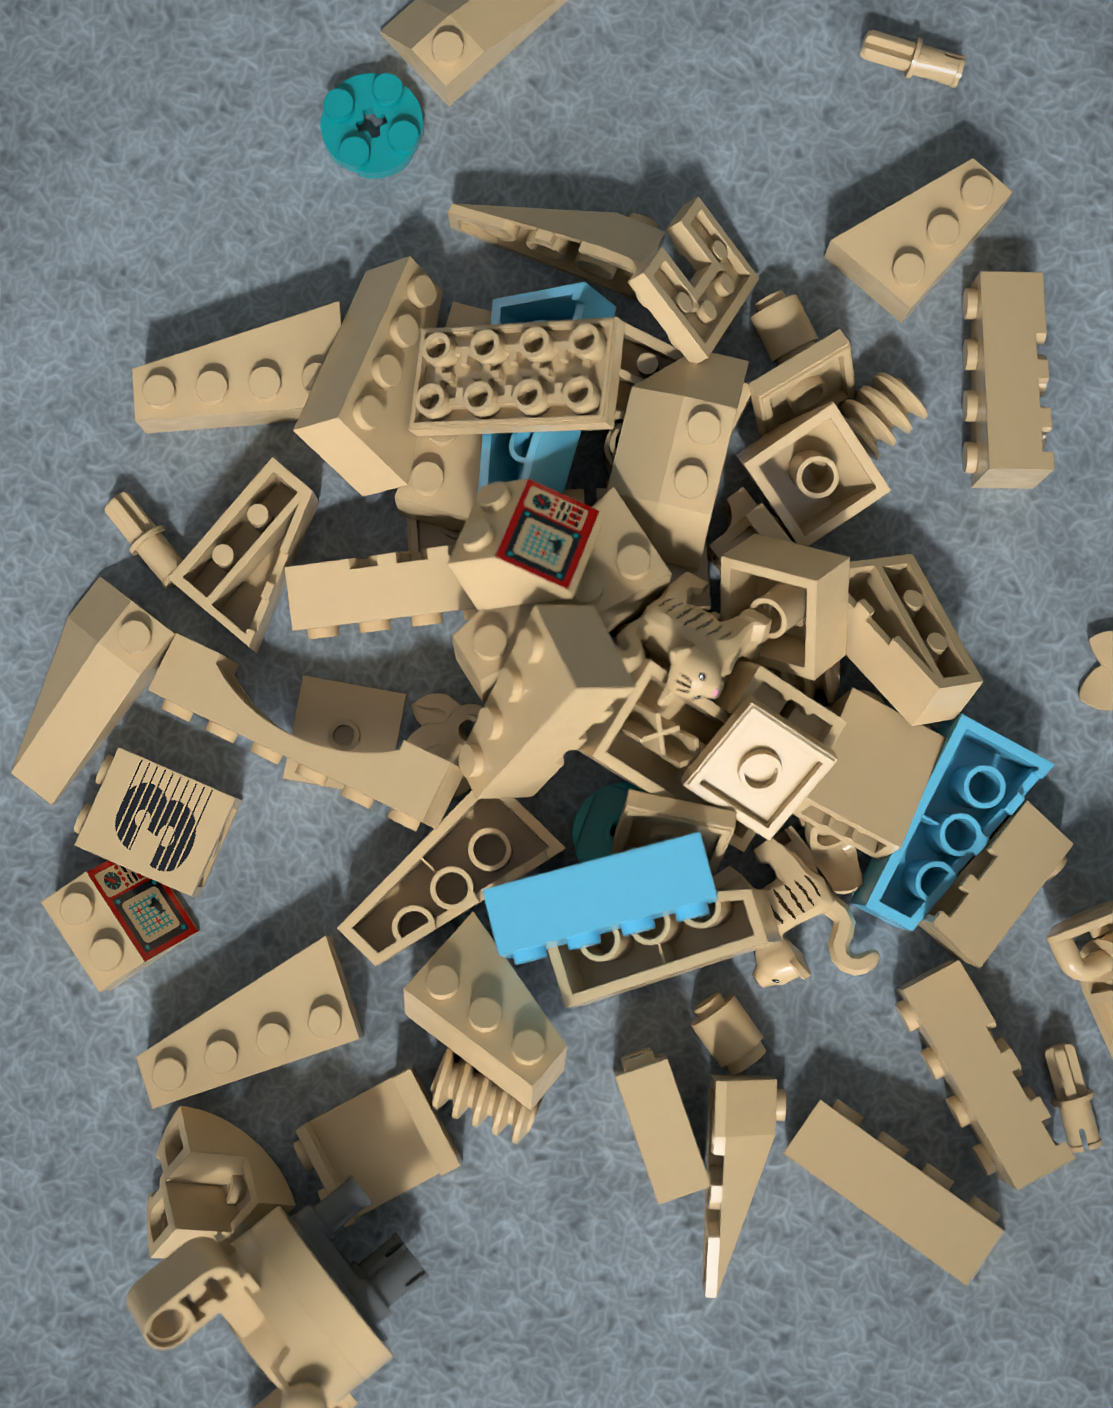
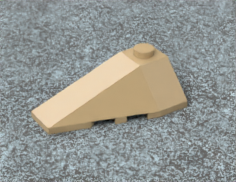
[380,0,568,107]
[448,203,666,301]

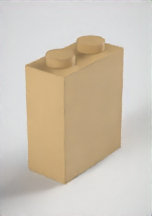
[792,688,946,861]
[613,1047,711,1205]

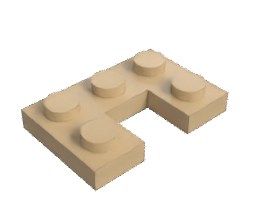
[628,196,759,364]

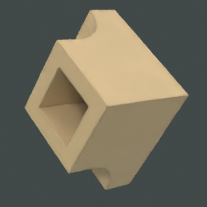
[707,487,793,574]

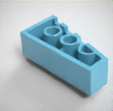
[478,282,616,494]
[849,714,1055,931]
[482,832,718,965]

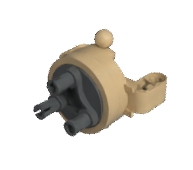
[126,1175,429,1408]

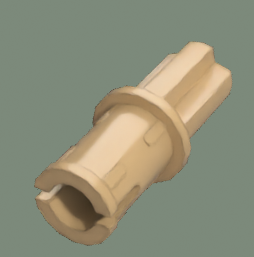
[860,30,966,88]
[104,491,183,589]
[1044,1043,1103,1153]

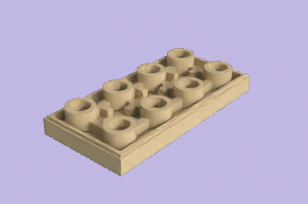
[409,317,625,436]

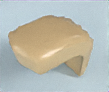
[805,821,863,894]

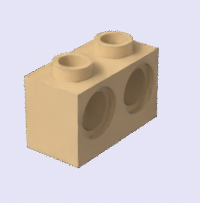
[713,659,847,749]

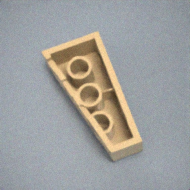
[458,605,637,799]

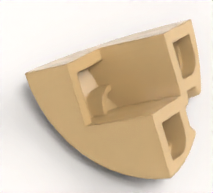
[147,1106,296,1258]

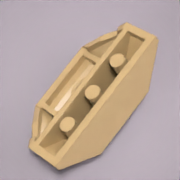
[606,352,749,570]

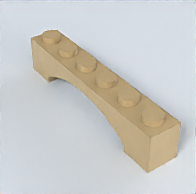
[148,633,463,831]

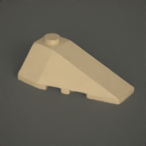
[11,576,175,805]
[702,1074,786,1298]

